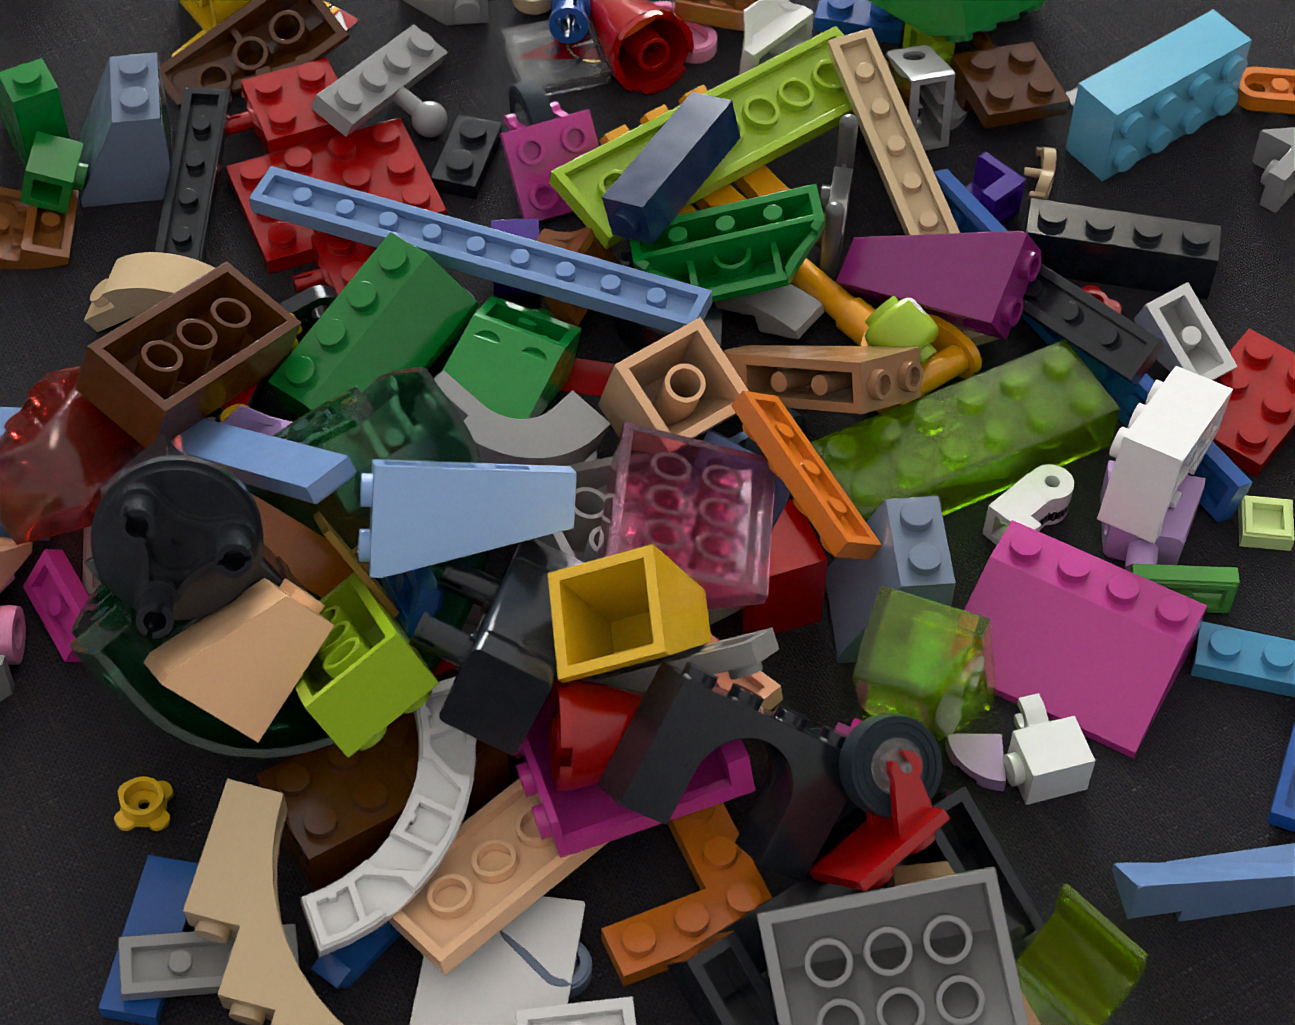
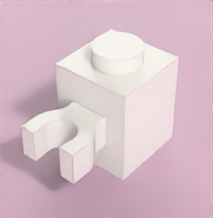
[1003,693,1095,805]

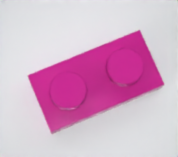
[23,549,105,662]

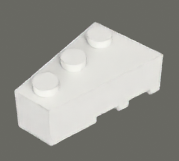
[1097,366,1233,544]

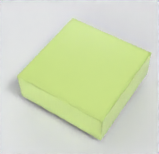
[1238,495,1295,551]

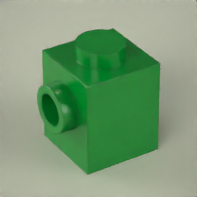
[20,131,89,214]

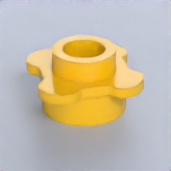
[114,776,173,831]

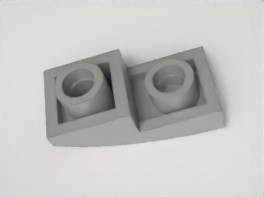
[715,284,825,339]

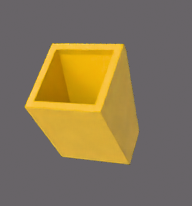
[548,544,712,683]

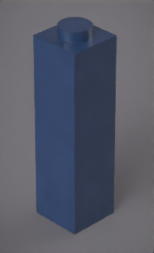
[602,92,741,245]

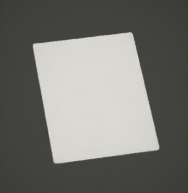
[409,896,585,1025]

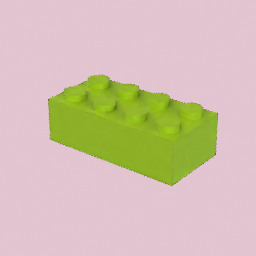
[295,572,439,757]

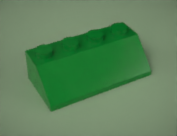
[268,232,479,423]

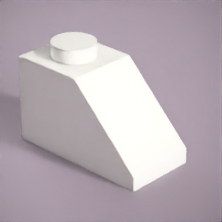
[1134,282,1238,381]

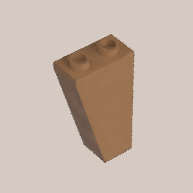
[723,345,923,414]

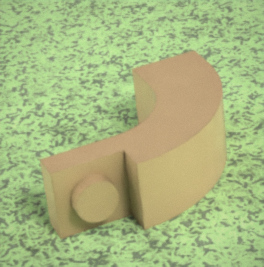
[84,252,215,332]

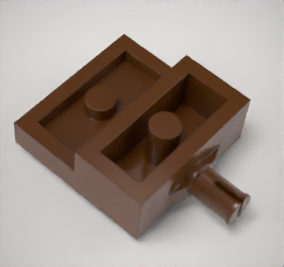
[949,32,1070,128]

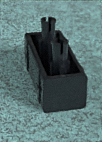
[409,538,584,754]

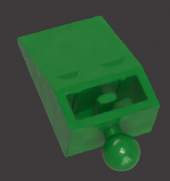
[442,295,582,419]

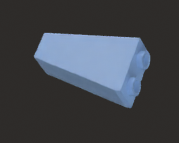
[358,459,577,578]

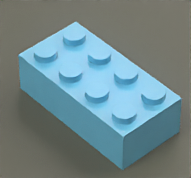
[1065,9,1252,181]

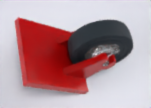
[809,713,950,892]

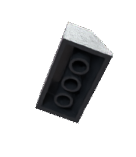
[1025,198,1221,299]

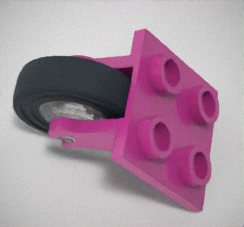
[500,80,599,221]

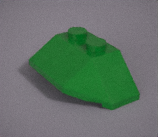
[629,184,826,303]

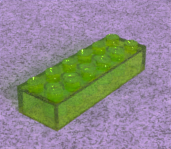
[810,339,1120,522]

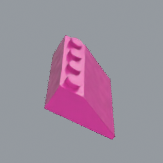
[938,520,1207,759]

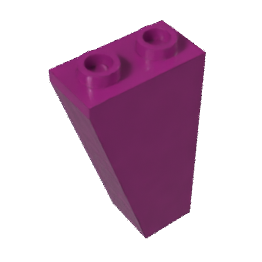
[836,231,1042,340]

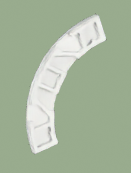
[301,677,476,957]

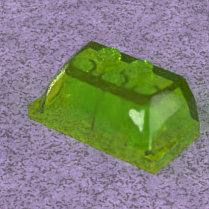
[853,585,997,741]

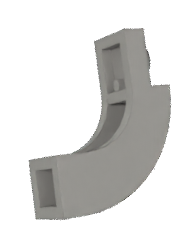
[419,370,611,466]

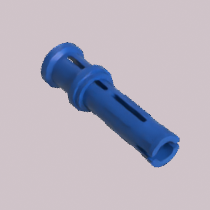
[548,0,591,44]

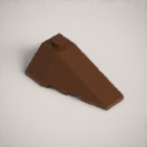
[160,0,350,108]

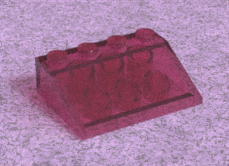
[596,421,775,610]

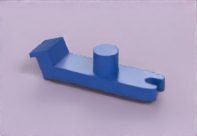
[311,920,402,989]

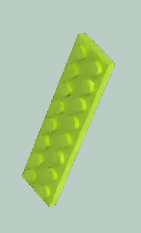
[549,26,855,249]

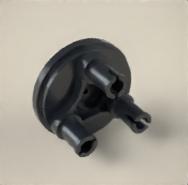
[91,455,264,639]

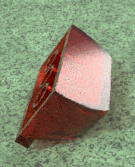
[0,365,145,545]

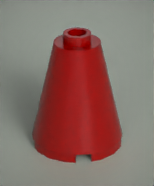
[589,0,694,95]
[548,679,645,792]

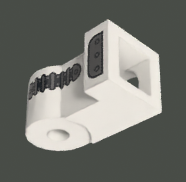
[982,464,1074,545]

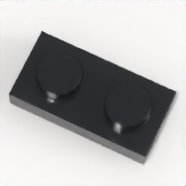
[431,115,502,199]

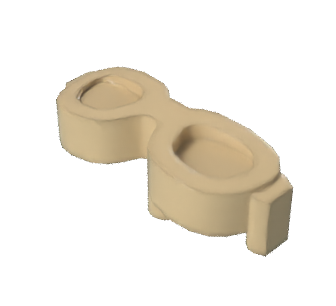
[1024,147,1057,201]

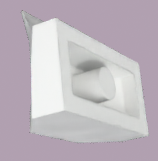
[739,0,814,75]

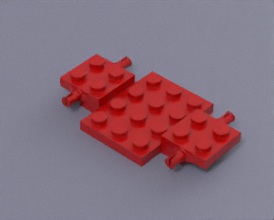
[225,57,447,295]

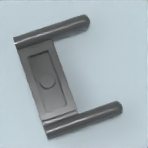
[814,114,859,282]

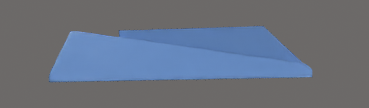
[1112,843,1295,922]

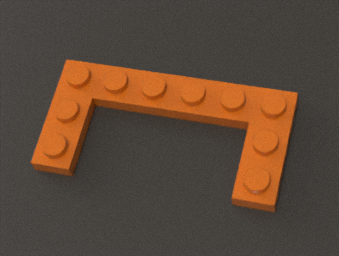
[515,753,772,987]

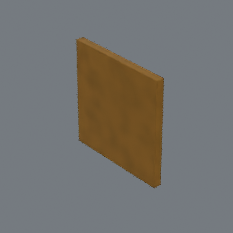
[313,511,399,618]

